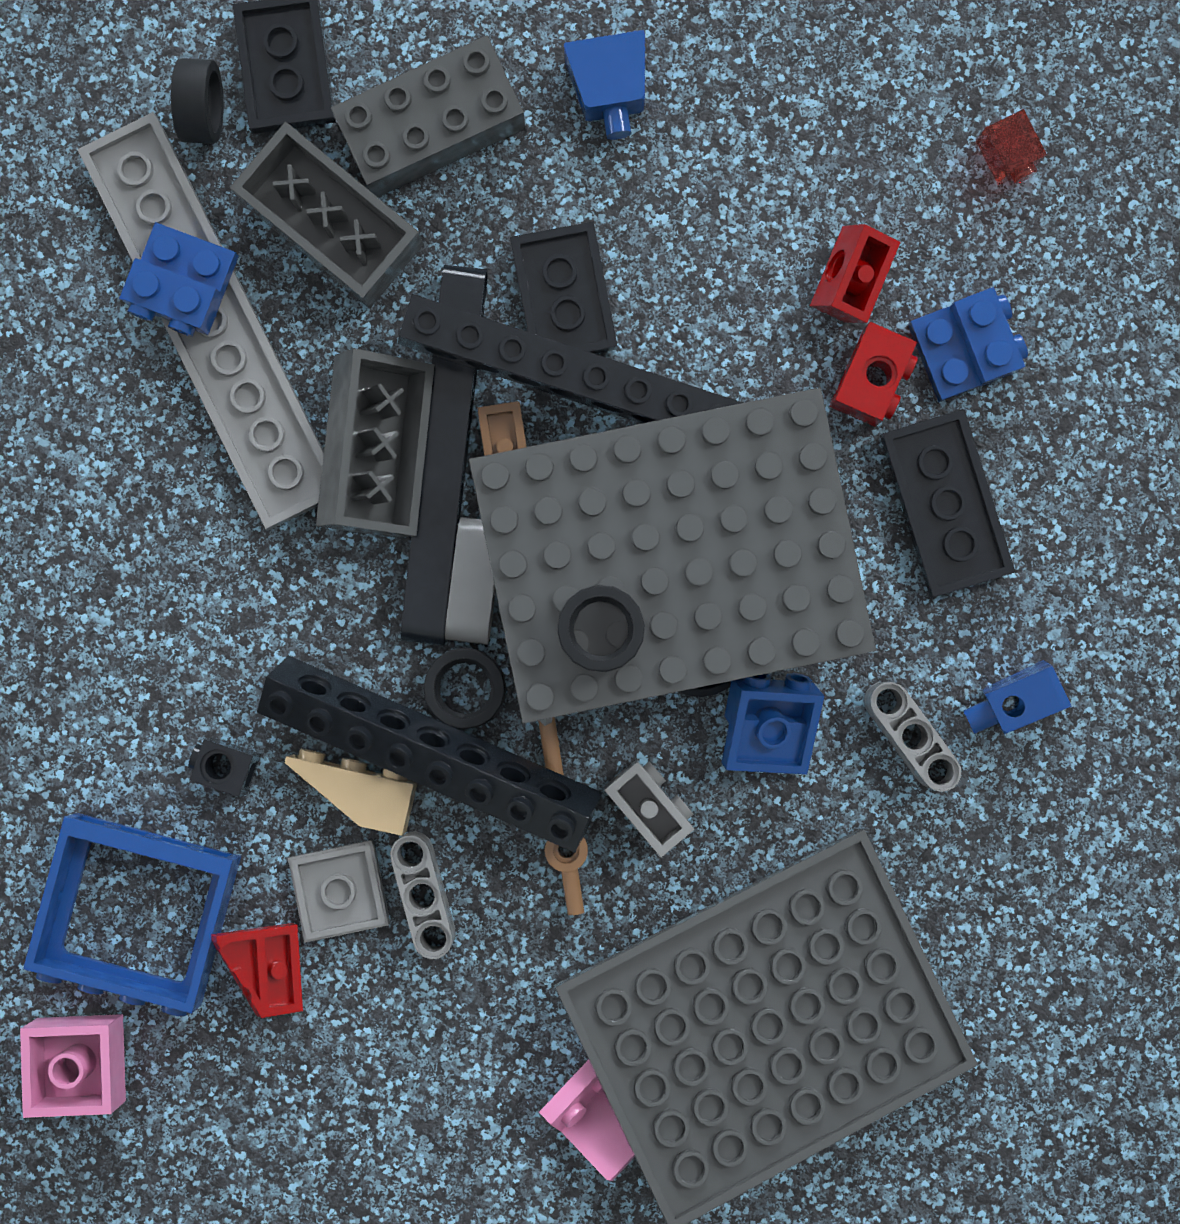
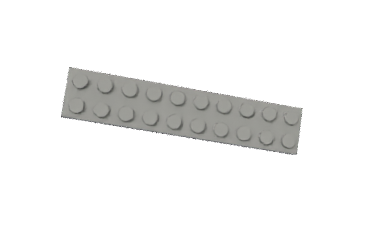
[77,112,324,531]

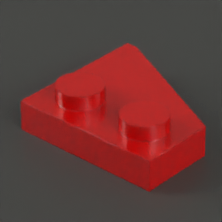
[211,923,303,1018]

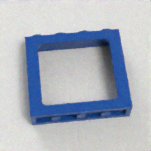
[23,813,241,1016]

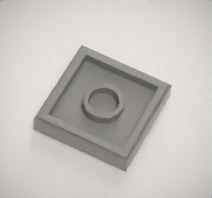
[288,839,390,943]

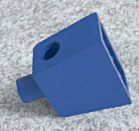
[564,30,645,140]
[963,660,1071,734]

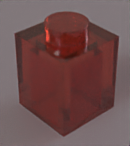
[976,109,1047,186]

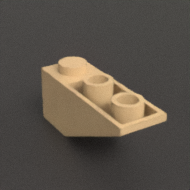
[285,749,417,836]

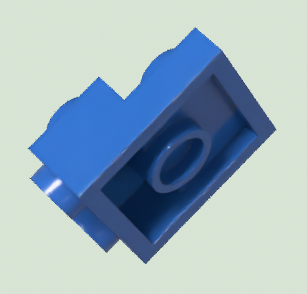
[119,222,239,337]
[907,287,1028,403]
[721,673,824,775]

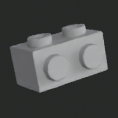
[604,759,694,857]

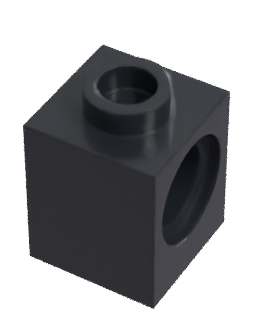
[188,737,261,797]

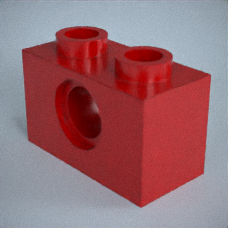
[810,224,901,323]
[829,321,918,427]

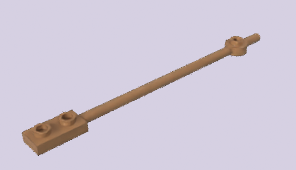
[477,401,588,916]

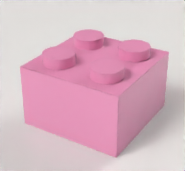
[20,1014,126,1118]

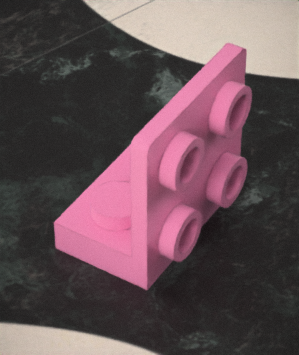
[539,1059,635,1181]

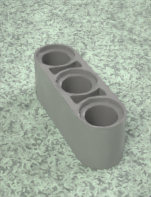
[445,517,496,645]
[864,682,961,792]
[390,831,456,959]

